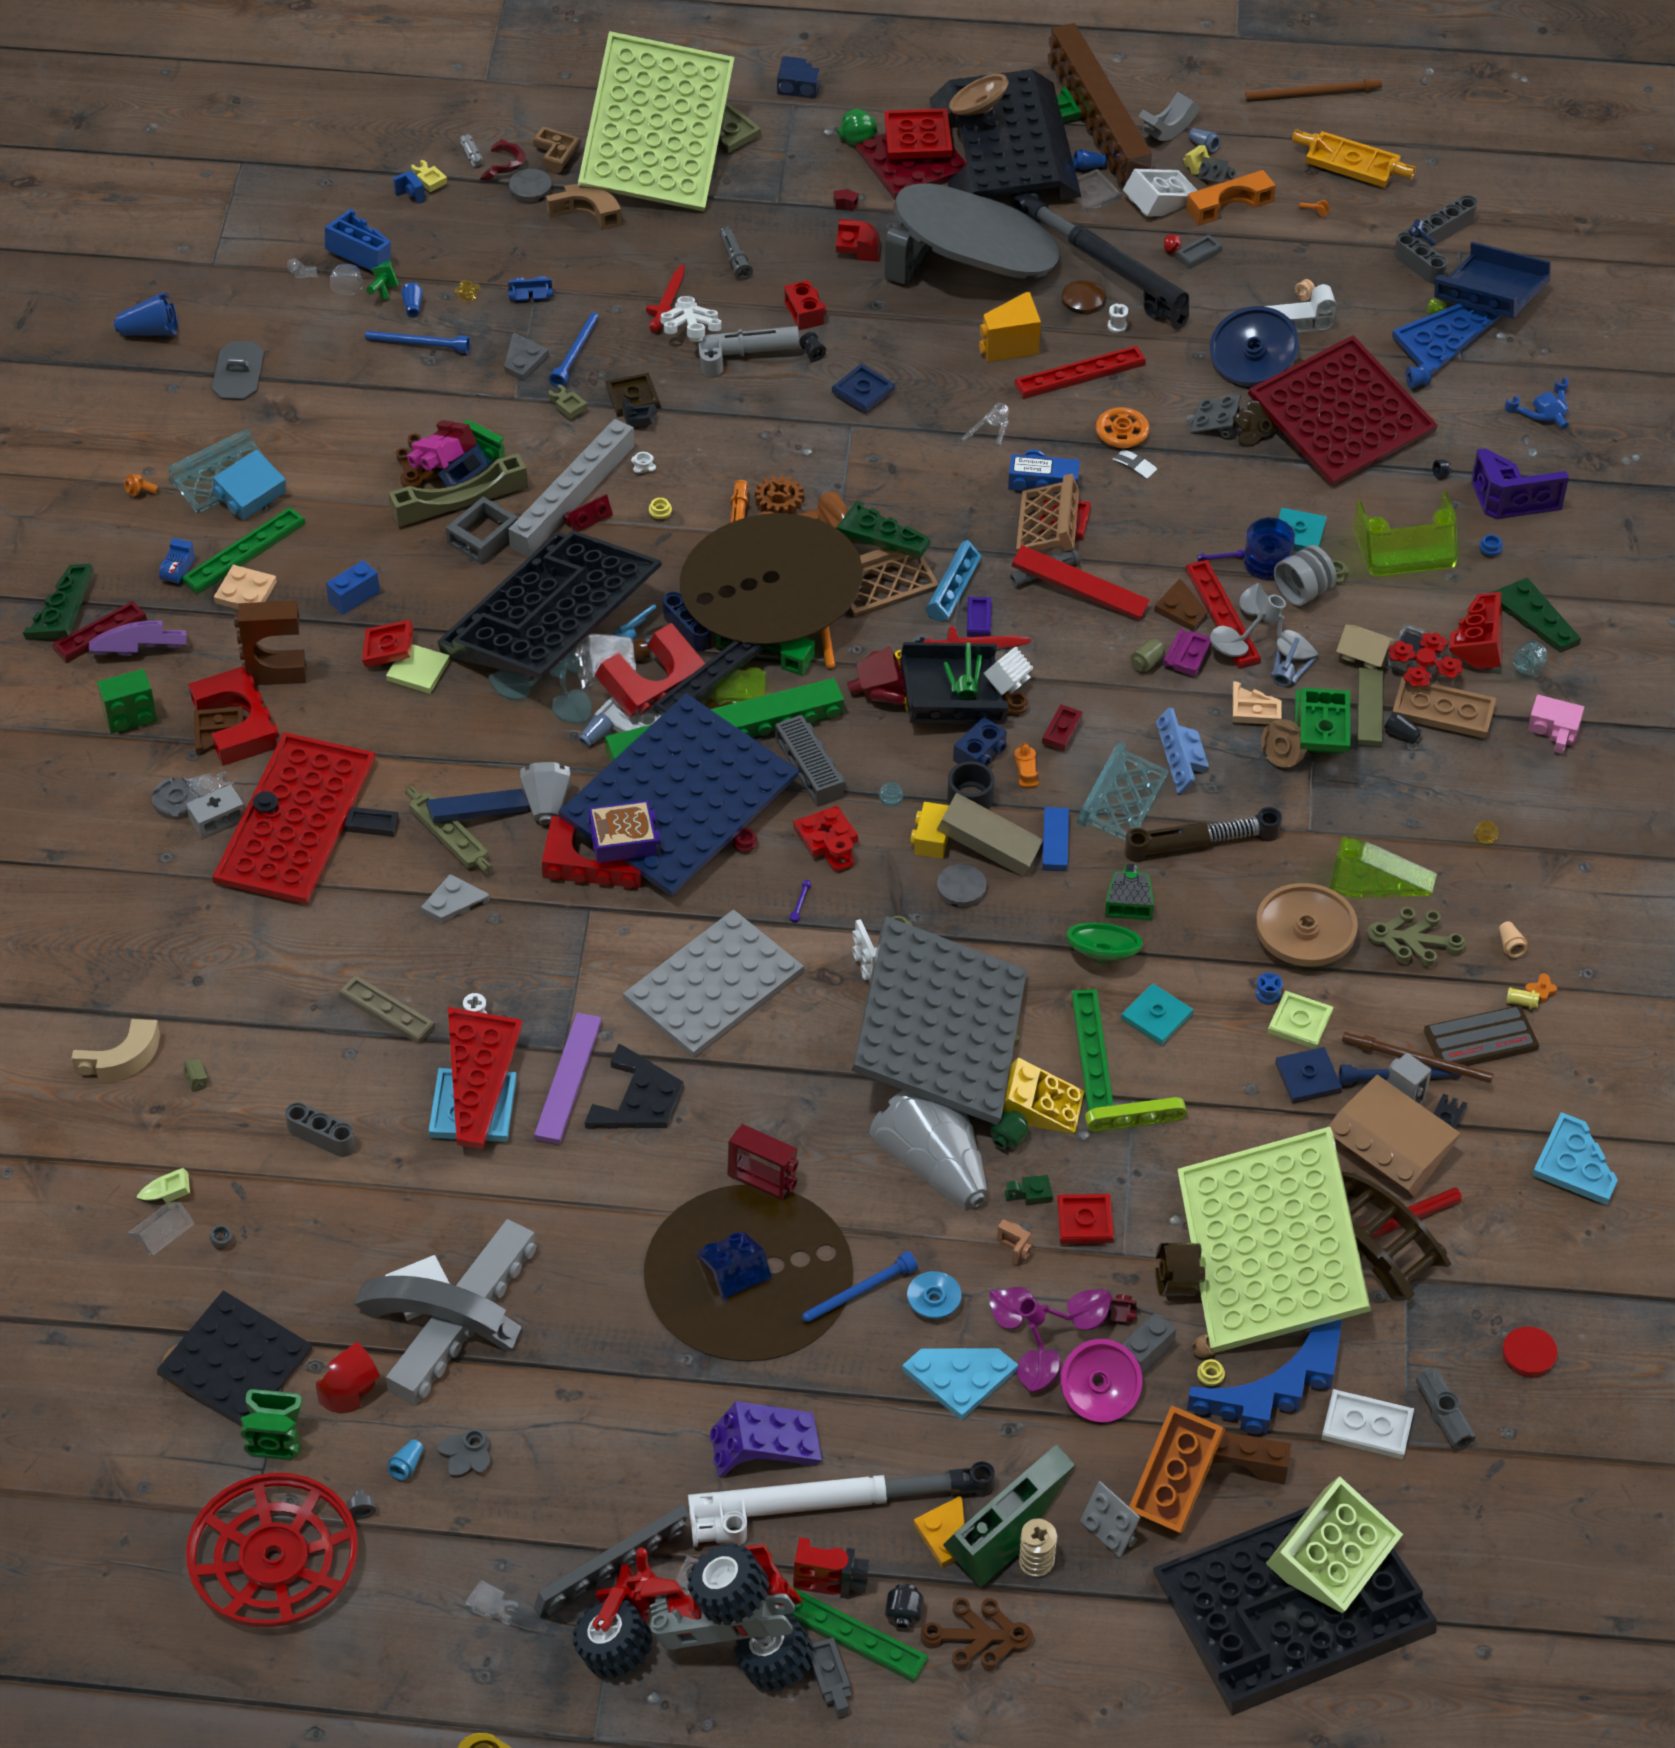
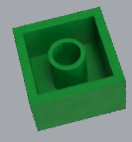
[97,669,158,734]

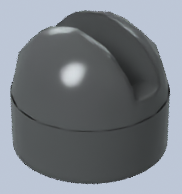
[210,1224,232,1248]

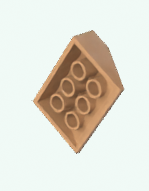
[1328,1075,1461,1197]

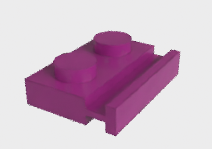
[1163,628,1212,677]

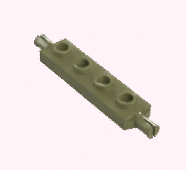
[405,786,493,874]

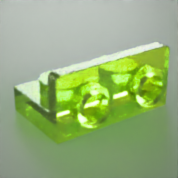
[717,668,766,701]

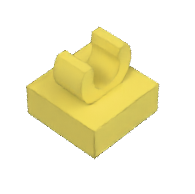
[1183,145,1209,174]

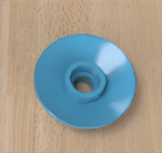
[907,1271,961,1319]

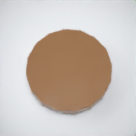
[1261,719,1307,768]

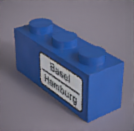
[1008,454,1080,494]

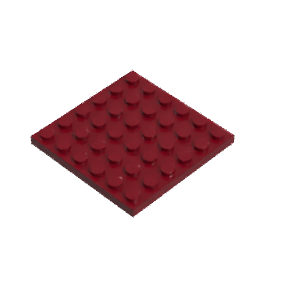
[1248,335,1438,486]

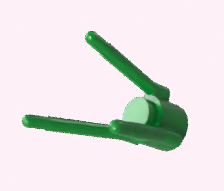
[944,642,982,700]

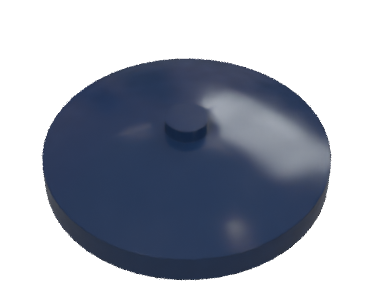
[1210,306,1300,387]

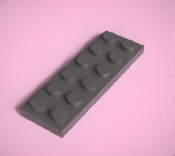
[534,1504,689,1617]

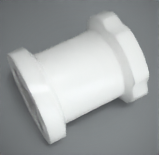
[1108,304,1128,333]
[463,993,487,1014]

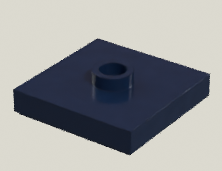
[832,364,895,413]
[1275,1047,1342,1103]

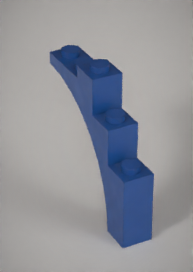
[1187,1320,1342,1435]

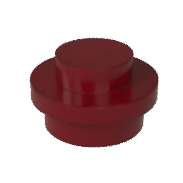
[733,829,758,852]

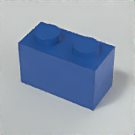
[326,560,380,615]

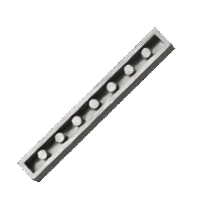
[509,419,634,557]
[386,1219,537,1406]

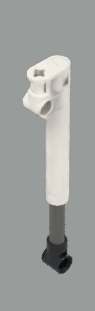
[688,1461,995,1548]

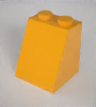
[979,292,1041,362]

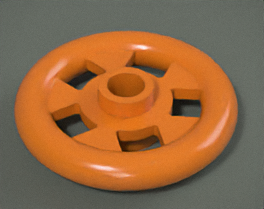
[1095,407,1150,448]

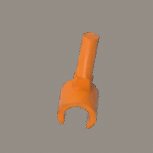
[1299,200,1330,217]

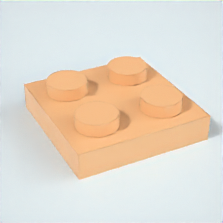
[214,565,277,610]

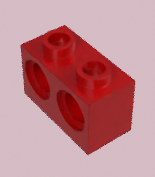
[784,280,826,330]

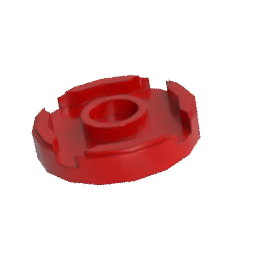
[1502,1326,1558,1377]

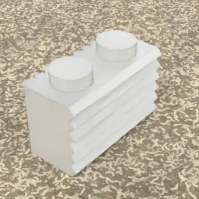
[983,647,1033,696]

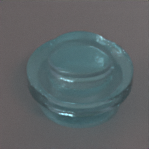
[879,782,903,805]

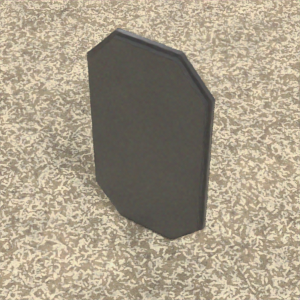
[212,341,264,400]

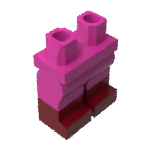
[407,420,477,471]

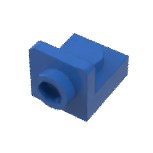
[393,170,425,204]

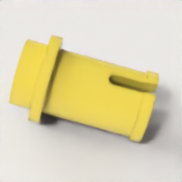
[1507,987,1540,1010]

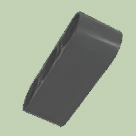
[285,1102,356,1157]

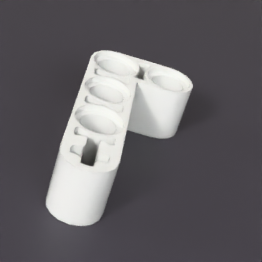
[1264,284,1336,333]

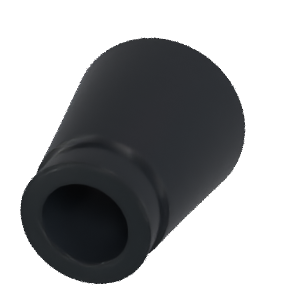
[1384,712,1422,743]

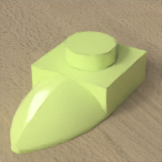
[137,1168,190,1203]

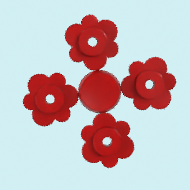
[1388,632,1463,687]

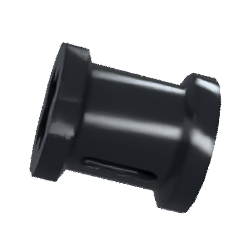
[799,332,826,361]

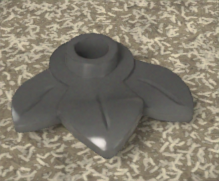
[437,1429,490,1476]

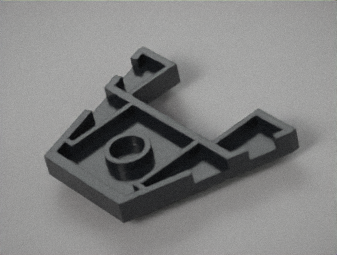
[584,1044,684,1129]

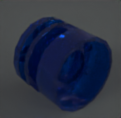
[1243,517,1295,580]

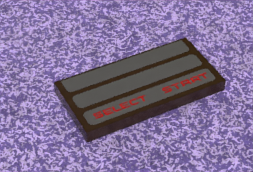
[1424,1005,1539,1066]

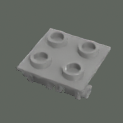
[1080,1481,1140,1558]

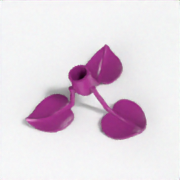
[990,1287,1112,1392]

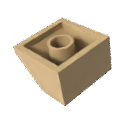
[1336,625,1398,669]

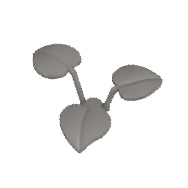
[1210,583,1318,660]

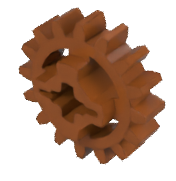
[755,475,804,514]

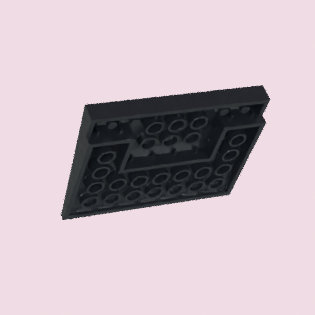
[437,530,662,678]
[1153,1506,1437,1716]

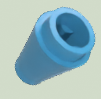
[387,1439,424,1481]

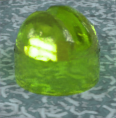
[1427,299,1446,315]

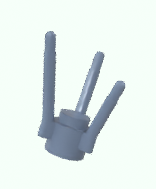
[1271,637,1316,687]

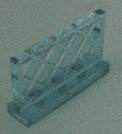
[168,429,270,514]
[1076,741,1169,840]

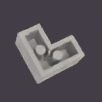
[1387,1053,1432,1105]

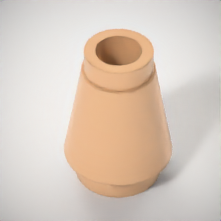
[1499,922,1528,958]

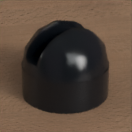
[1432,459,1452,478]

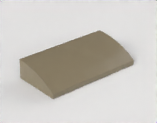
[936,793,1043,877]

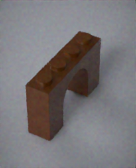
[234,600,307,686]

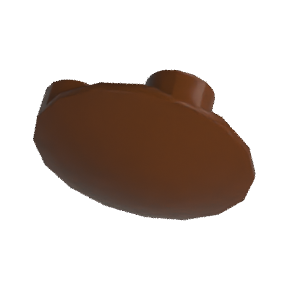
[1062,280,1105,315]

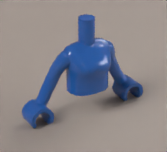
[1505,378,1569,430]

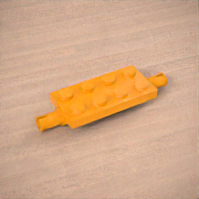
[1292,129,1416,188]

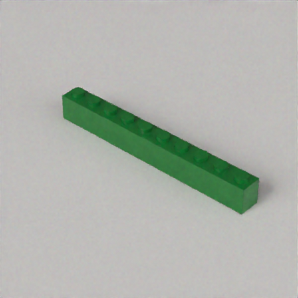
[605,678,844,763]

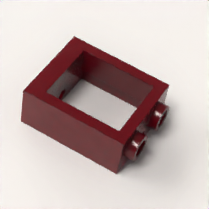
[727,1124,799,1200]

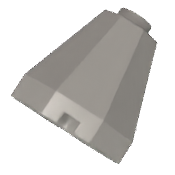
[520,762,571,825]

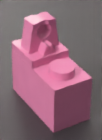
[1527,694,1585,754]

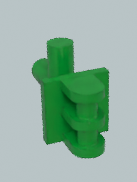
[366,260,399,300]

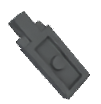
[810,1638,851,1718]

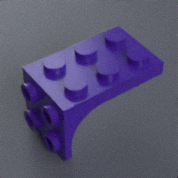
[710,1401,822,1476]

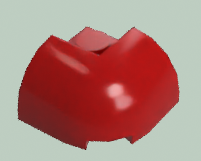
[836,219,881,262]
[316,1342,380,1414]

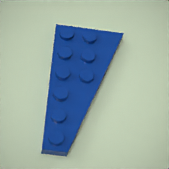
[1392,304,1502,376]

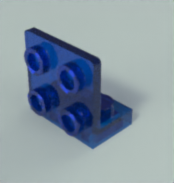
[697,1232,772,1298]

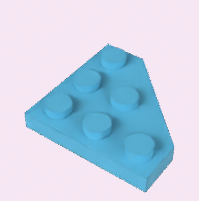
[1532,1112,1618,1205]
[902,1348,1018,1421]

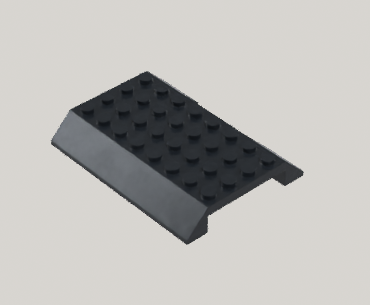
[929,69,1081,200]

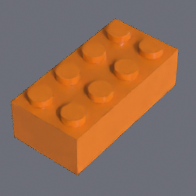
[1129,1405,1225,1533]

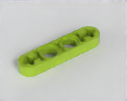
[1085,1097,1187,1132]

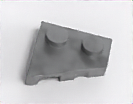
[504,333,549,381]

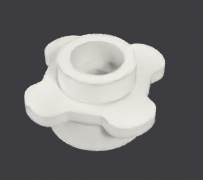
[631,452,656,473]

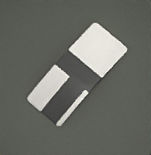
[1113,450,1157,478]

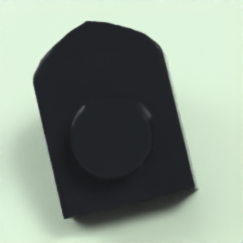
[622,398,657,427]

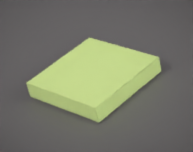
[386,644,450,694]
[1268,991,1333,1049]

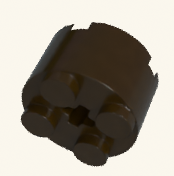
[1155,1243,1205,1297]

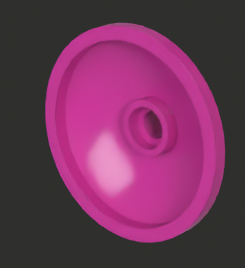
[1060,1339,1142,1422]

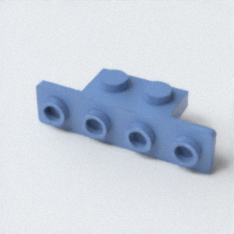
[1156,707,1209,794]

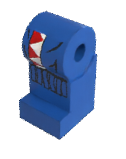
[159,538,195,584]

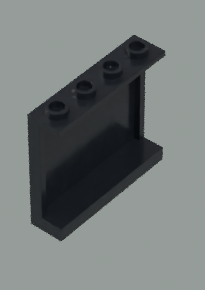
[899,642,1008,724]

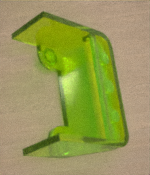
[1353,491,1459,576]

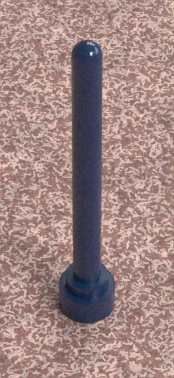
[1339,1065,1462,1086]

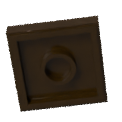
[605,372,660,417]

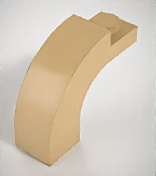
[72,1019,160,1083]

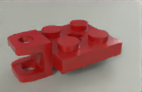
[793,806,858,871]

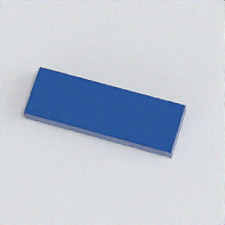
[1042,807,1069,871]

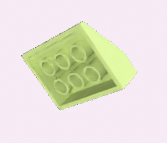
[1266,1476,1403,1613]

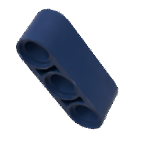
[663,592,711,651]

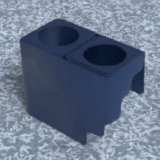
[777,56,821,99]

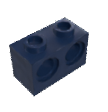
[953,717,1007,767]

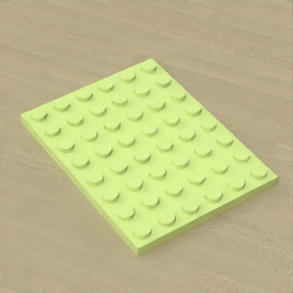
[578,31,734,211]
[1178,1127,1371,1353]

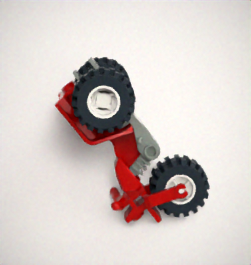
[572,1543,814,1692]

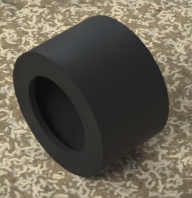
[947,761,995,810]

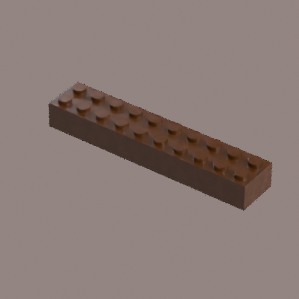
[1048,23,1152,188]

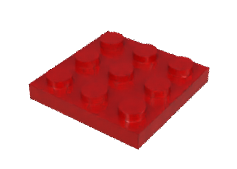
[884,108,952,159]

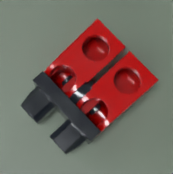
[793,1537,870,1599]

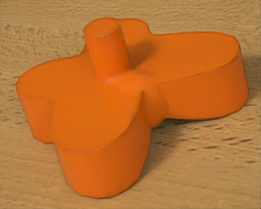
[1525,973,1557,1003]

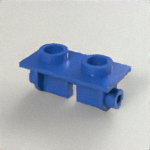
[508,276,553,301]

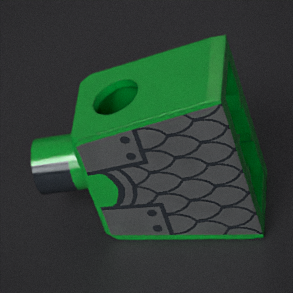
[1105,864,1154,921]

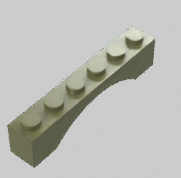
[388,453,528,527]

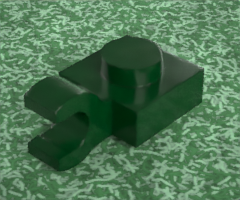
[1004,1175,1053,1205]

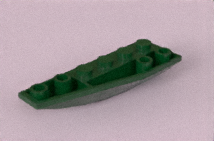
[943,1444,1075,1588]

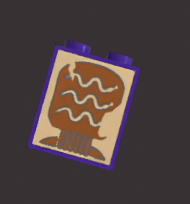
[589,800,661,863]

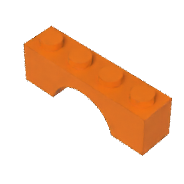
[1186,170,1276,226]

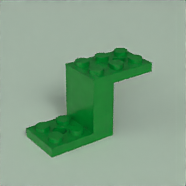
[1295,687,1350,754]

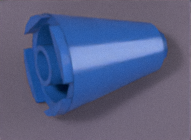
[114,292,178,336]

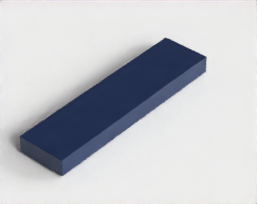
[426,789,528,823]

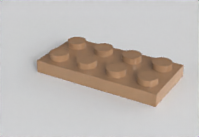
[1392,677,1496,739]

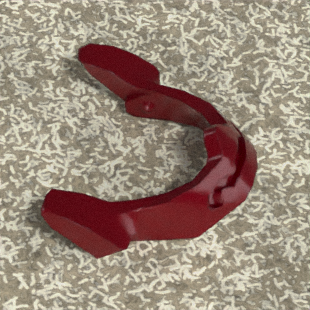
[480,139,525,180]

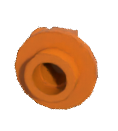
[124,474,159,497]

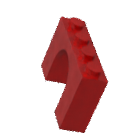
[595,623,705,718]
[188,666,279,766]
[542,816,643,888]

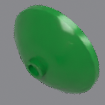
[1066,922,1142,964]

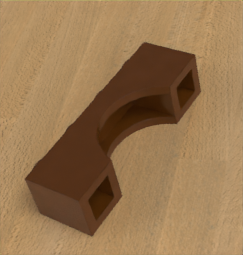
[1211,1432,1292,1485]

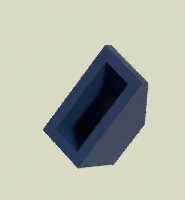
[438,444,491,487]

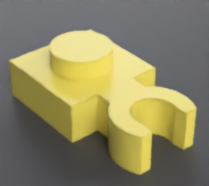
[411,160,447,192]

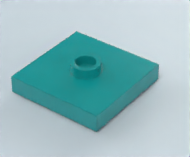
[1272,507,1327,551]
[1121,983,1193,1046]

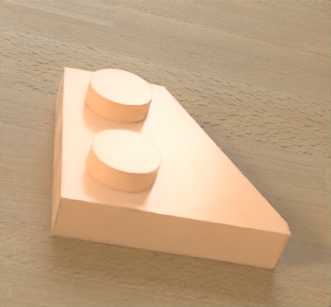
[1232,681,1281,724]

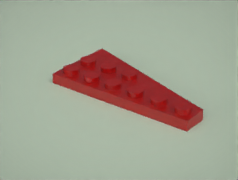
[448,1007,523,1150]

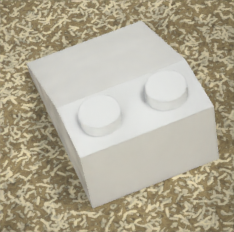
[1123,169,1198,217]

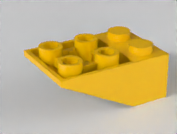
[1002,1057,1084,1134]

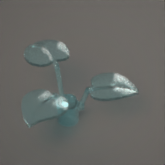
[489,637,594,723]

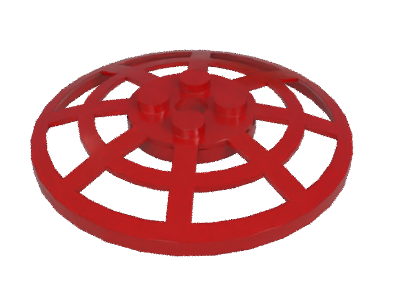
[186,1473,358,1628]

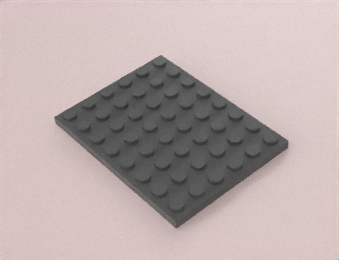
[851,916,1027,1125]

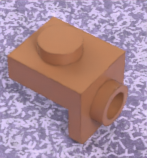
[997,1219,1032,1266]

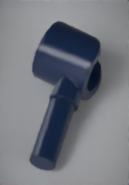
[1410,219,1437,246]

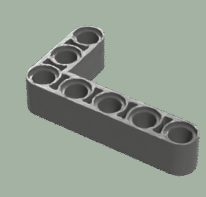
[1394,195,1478,284]
[885,227,931,285]

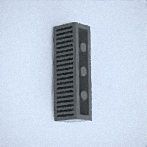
[775,715,846,807]

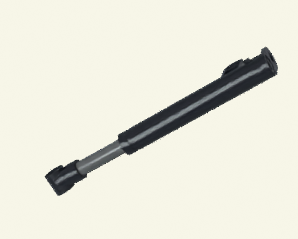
[1011,190,1189,330]

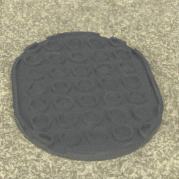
[893,183,1059,278]

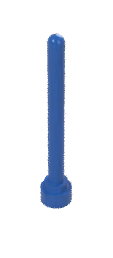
[549,312,598,387]
[364,331,470,354]
[802,1251,918,1322]

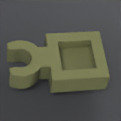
[548,385,588,420]

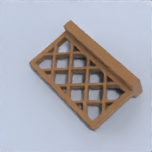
[1016,474,1079,552]
[849,548,939,617]

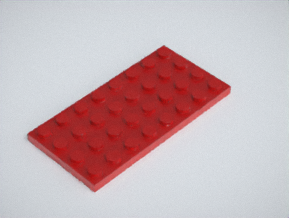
[212,732,376,905]

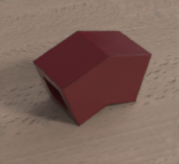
[833,189,859,211]

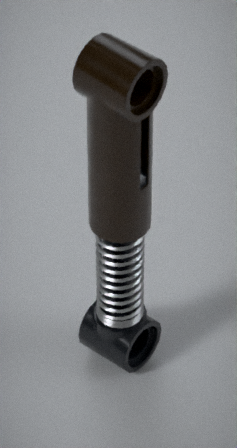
[1124,807,1282,862]

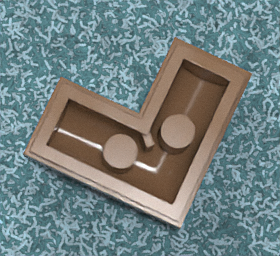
[533,127,581,174]

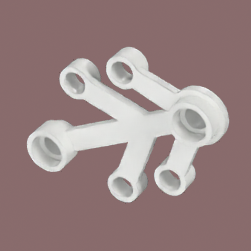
[661,296,721,342]

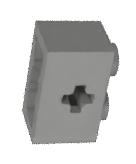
[186,785,245,839]

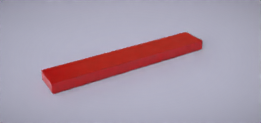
[1014,345,1146,399]
[1011,545,1150,621]
[1185,560,1261,669]

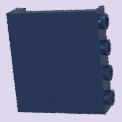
[1434,242,1551,319]

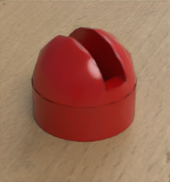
[1163,234,1181,254]

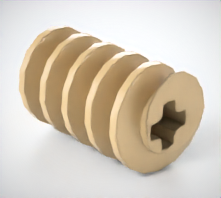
[1019,1519,1057,1577]

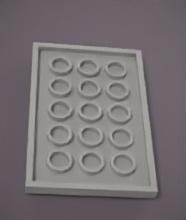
[623,909,804,1058]

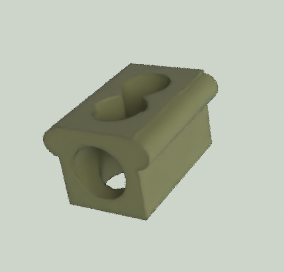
[183,1059,207,1092]

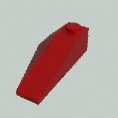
[1449,592,1502,669]

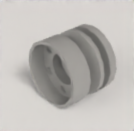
[1274,545,1337,606]

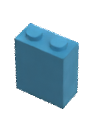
[212,449,286,521]

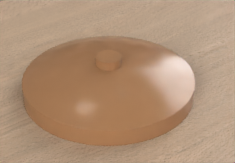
[1256,883,1358,967]

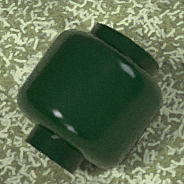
[990,1111,1029,1150]

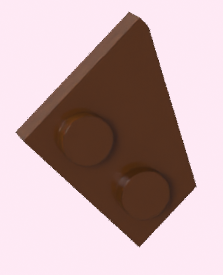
[1154,579,1207,632]
[194,706,244,754]

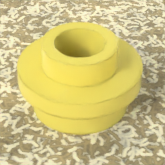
[649,498,672,519]
[1197,1359,1225,1386]

